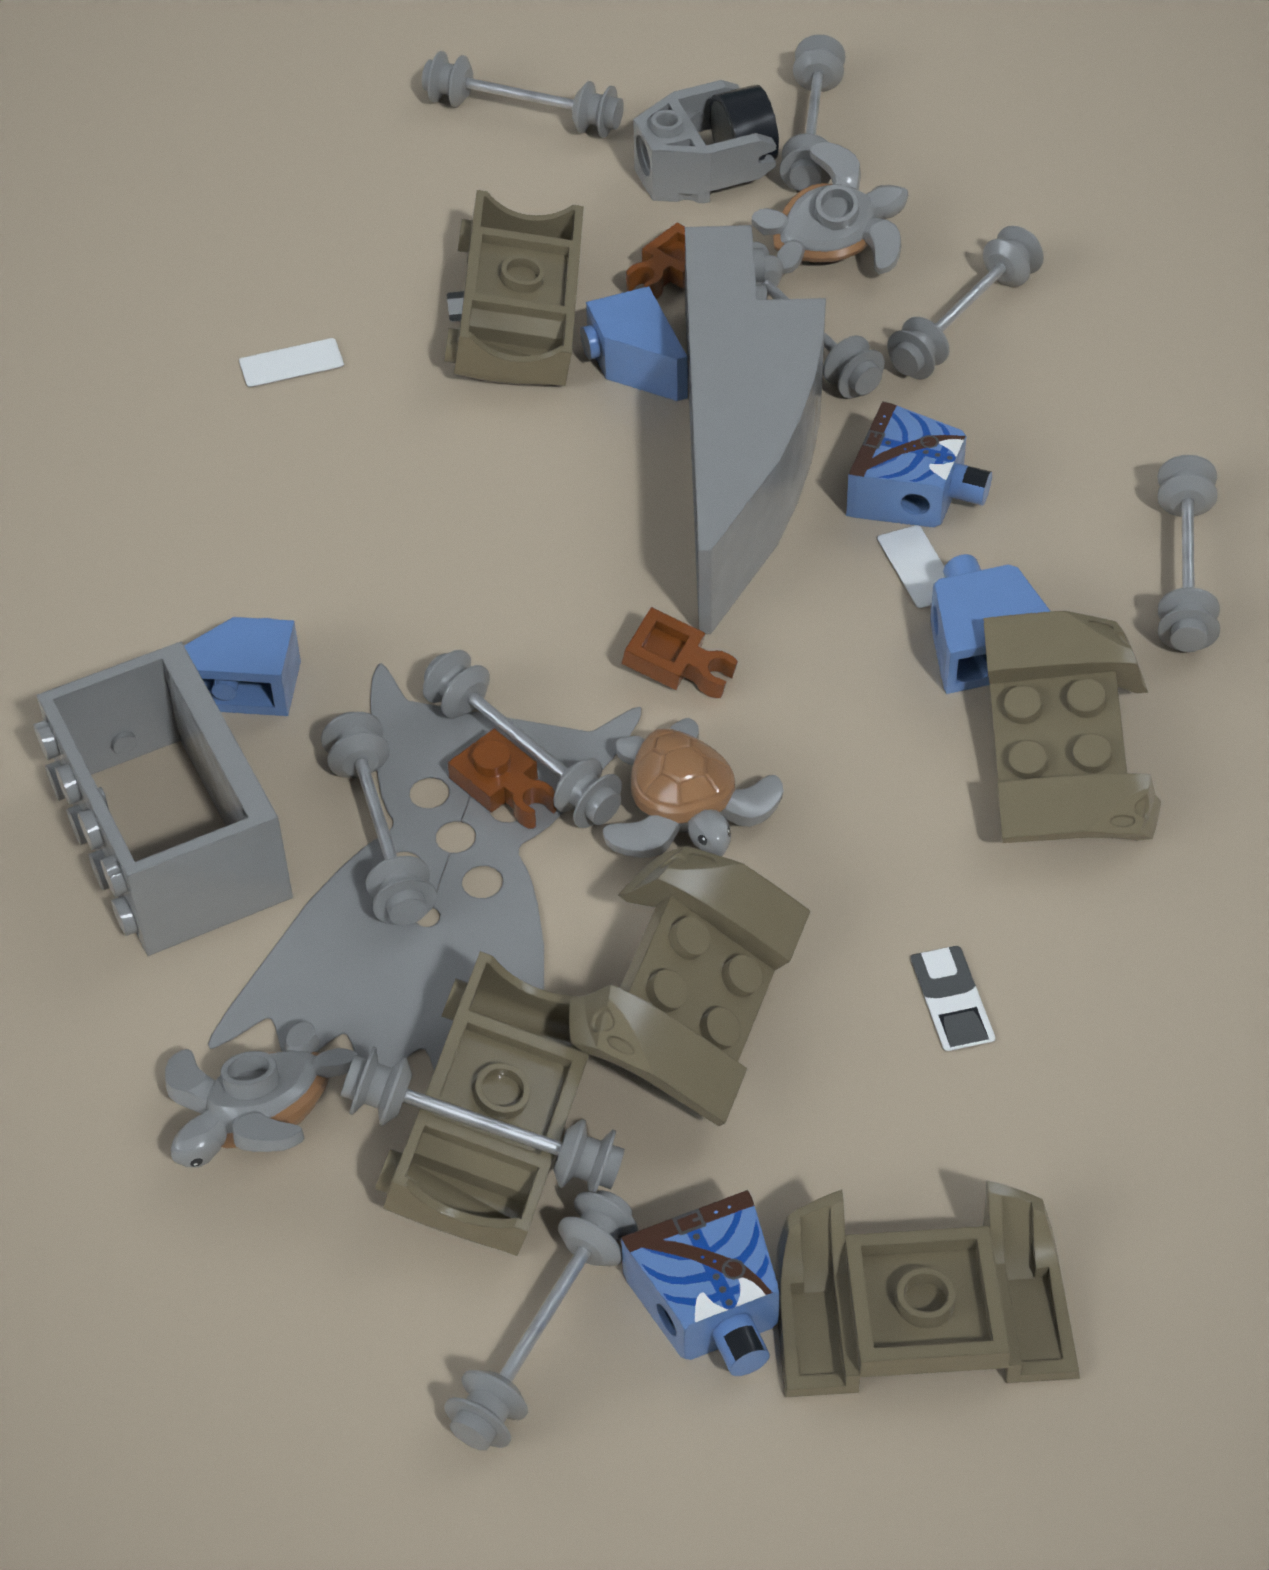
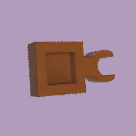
[626,222,685,299]
[621,607,738,698]
[448,728,557,829]

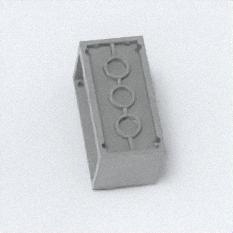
[33,641,293,956]

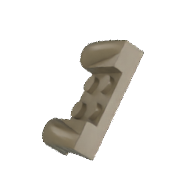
[444,190,584,386]
[375,951,589,1256]

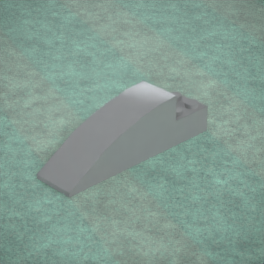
[685,225,826,634]

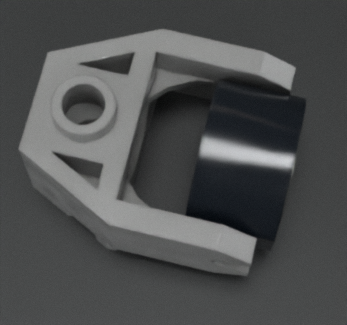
[633,80,779,203]

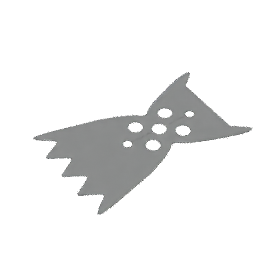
[208,663,642,1070]

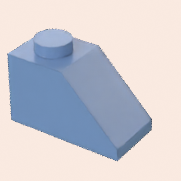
[580,286,688,401]
[184,617,301,716]

